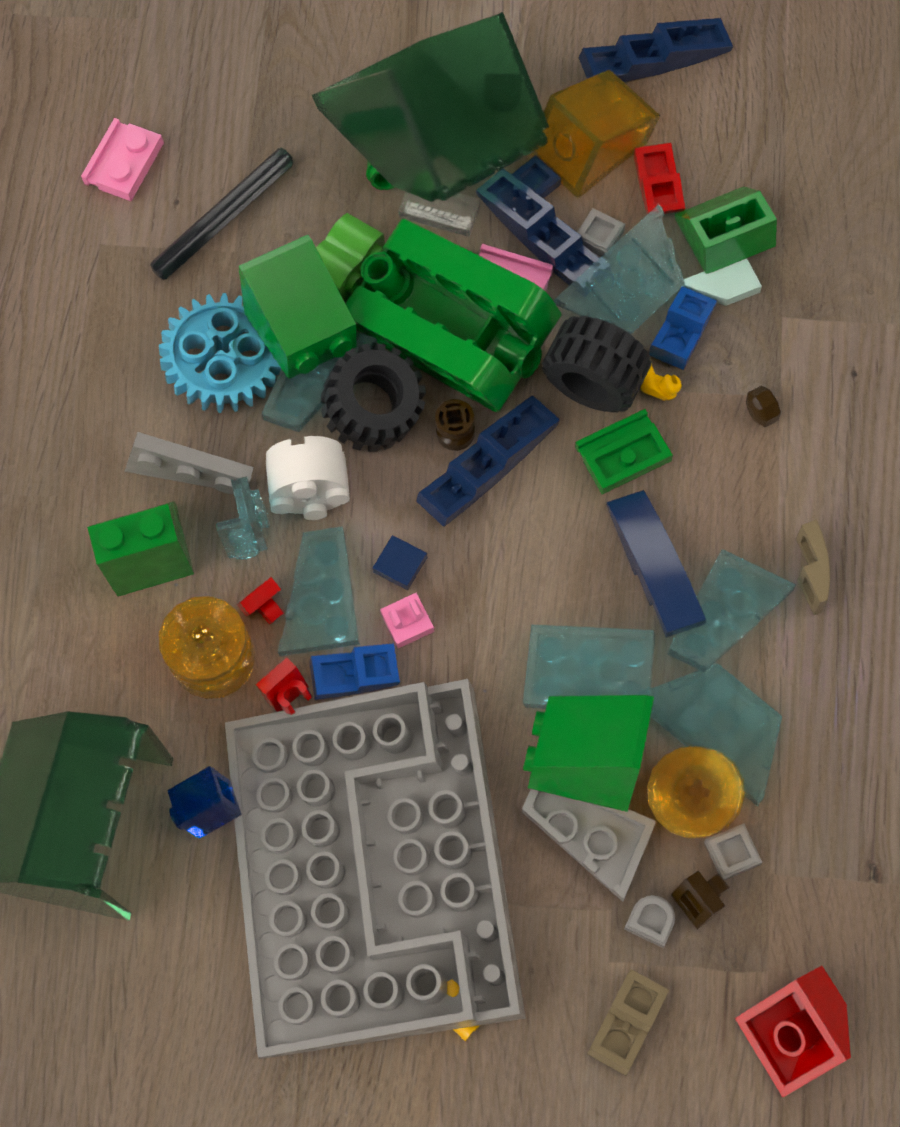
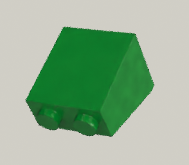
[238,235,357,379]
[87,501,194,597]
[523,695,654,812]

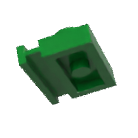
[575,409,673,495]

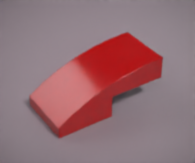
[633,143,686,216]

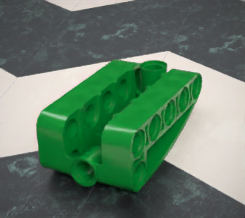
[345,219,562,413]

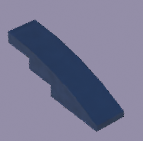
[578,18,733,87]
[476,168,611,297]
[416,395,560,527]
[606,490,706,638]

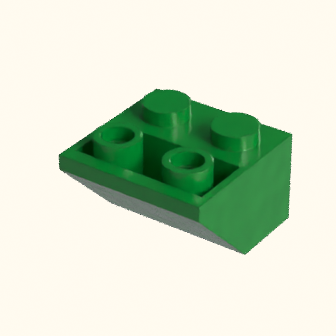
[674,186,777,274]

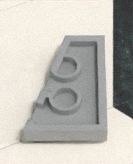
[124,432,254,494]
[522,789,656,902]

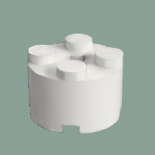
[266,436,350,520]

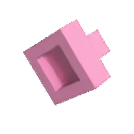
[380,592,434,649]

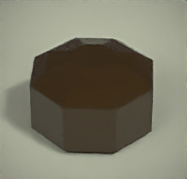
[746,386,781,427]

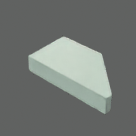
[680,258,762,306]

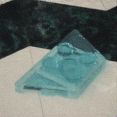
[553,204,685,334]
[638,663,782,807]

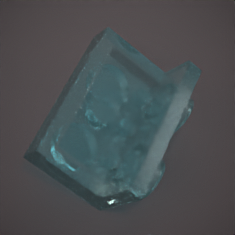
[216,476,270,560]

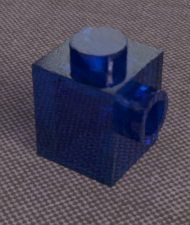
[167,766,242,839]

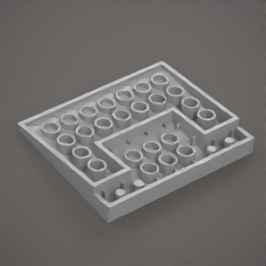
[225,679,526,1059]

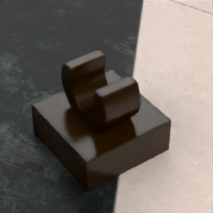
[671,870,730,929]

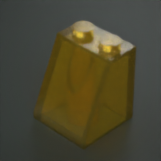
[527,69,661,198]

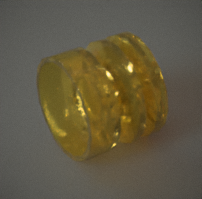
[159,596,255,699]
[647,746,745,838]

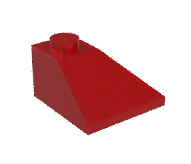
[735,965,851,1097]

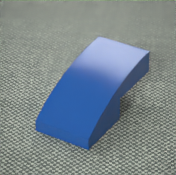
[649,286,717,370]
[309,643,400,700]

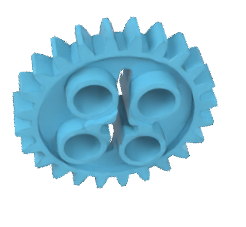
[159,293,282,413]

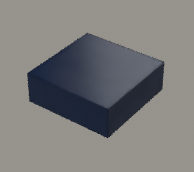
[512,155,561,198]
[372,535,428,590]

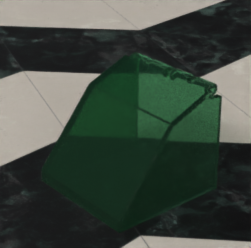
[312,12,549,202]
[0,711,174,921]

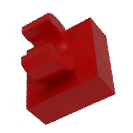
[236,577,284,624]
[255,657,312,715]

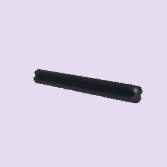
[150,148,293,280]

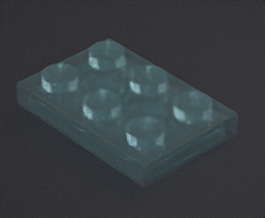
[523,625,655,709]

